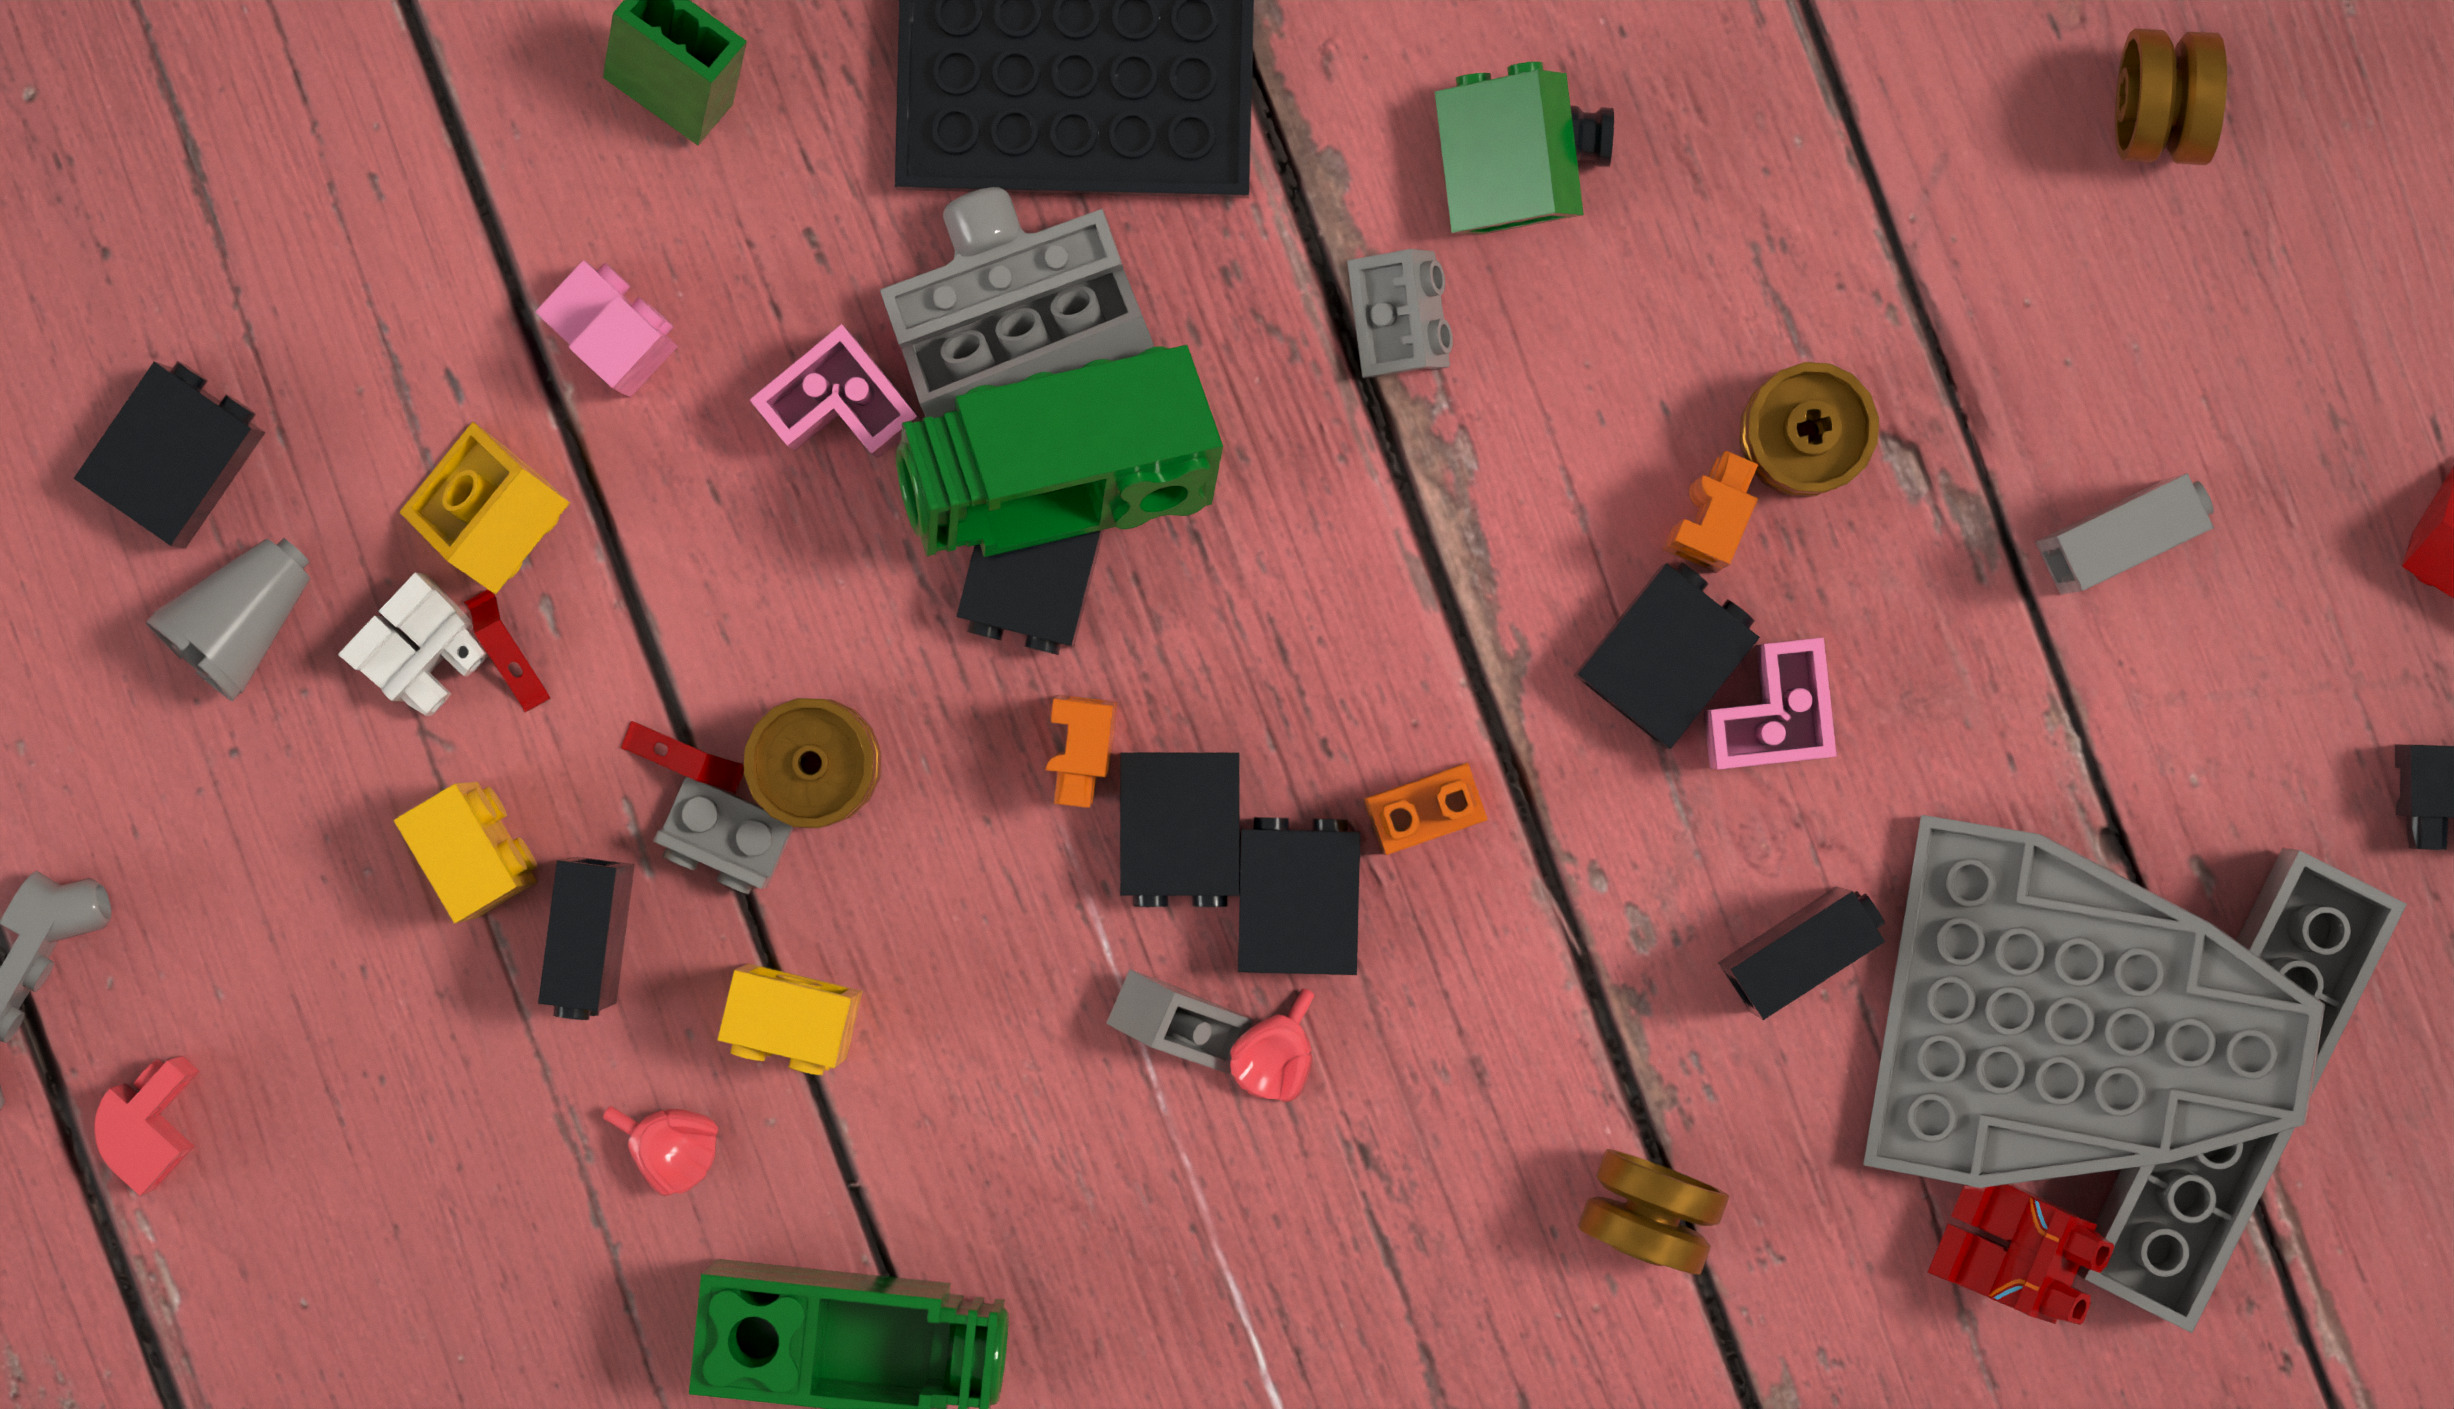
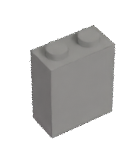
[2035,473,2214,595]

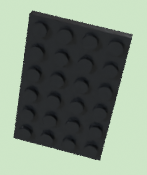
[895,0,1254,198]

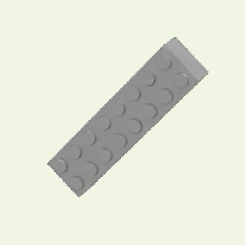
[2077,848,2407,1333]

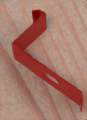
[464,589,551,712]
[621,721,744,794]

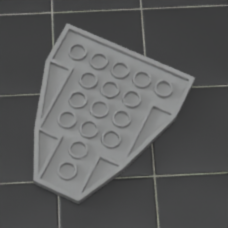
[1863,815,2325,1188]

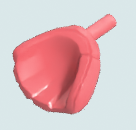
[1230,988,1315,1102]
[603,1106,718,1196]

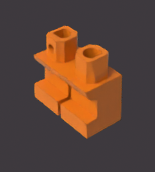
[1662,451,1758,573]
[1045,695,1118,808]
[1363,762,1488,855]

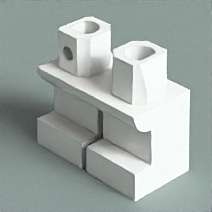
[338,572,489,716]

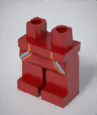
[1927,1184,2114,1325]

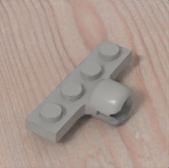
[880,187,1124,349]

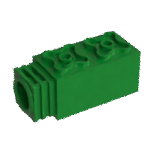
[896,345,1223,557]
[689,1259,1009,1409]

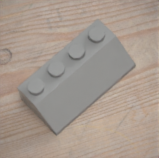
[901,269,1155,418]

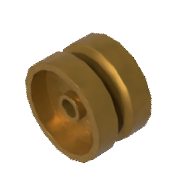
[2115,28,2227,165]
[1739,362,1879,497]
[744,698,881,828]
[1578,1149,1729,1275]

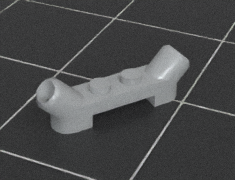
[0,871,112,1110]

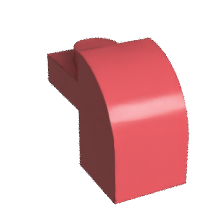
[94,1056,200,1196]

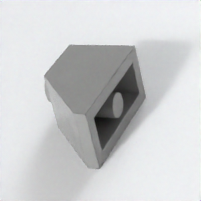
[1106,969,1253,1074]

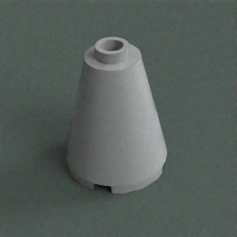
[146,538,310,701]

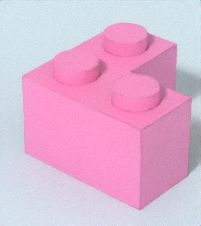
[535,260,678,397]
[750,324,922,458]
[1704,638,1837,770]

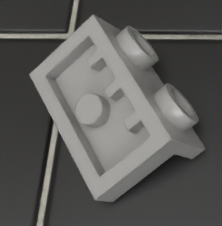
[1347,249,1453,378]
[653,777,794,894]

